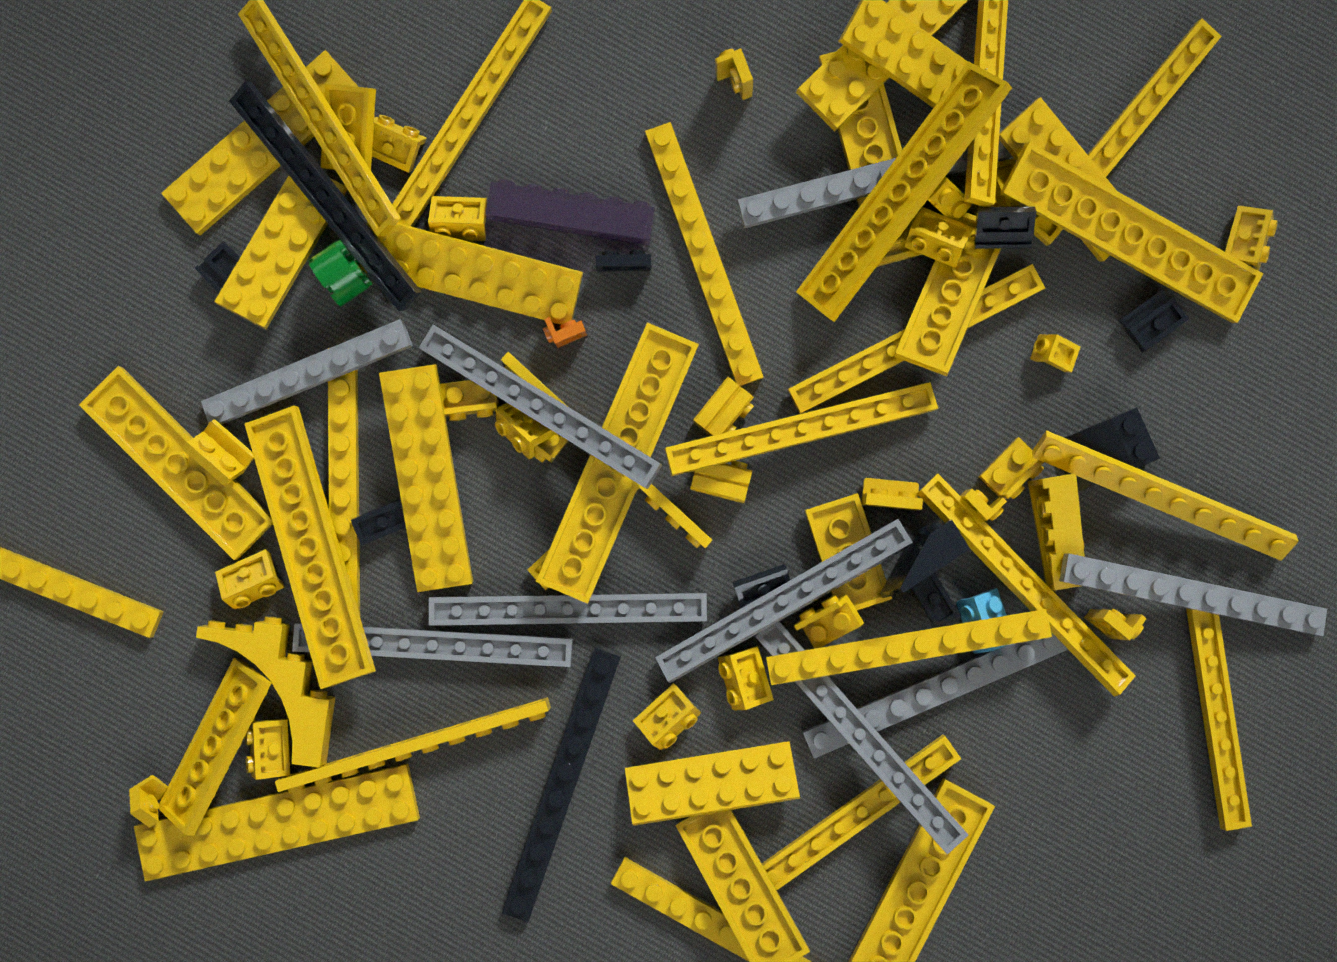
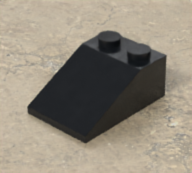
[1063,407,1160,492]
[880,519,970,598]

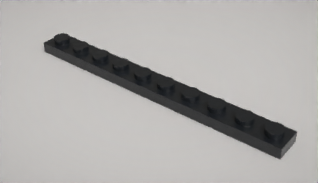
[229,81,422,311]
[502,647,621,922]

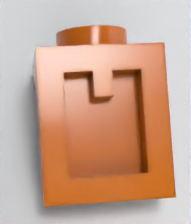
[543,317,587,348]

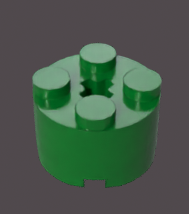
[308,240,373,307]

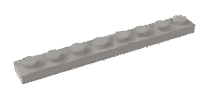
[201,319,413,425]

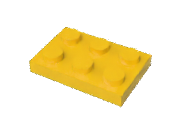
[321,83,376,170]

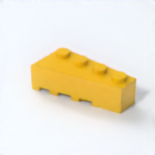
[1027,473,1085,591]

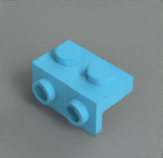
[956,588,1007,654]

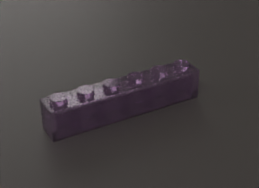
[486,179,655,246]

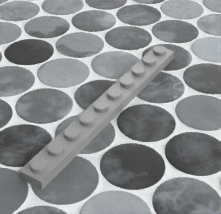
[737,130,1012,229]
[419,325,662,489]
[655,519,913,683]
[1059,553,1327,636]
[429,593,707,625]
[755,622,968,854]
[292,623,573,667]
[802,632,1068,759]

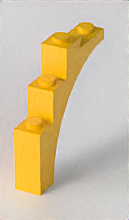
[196,617,336,768]

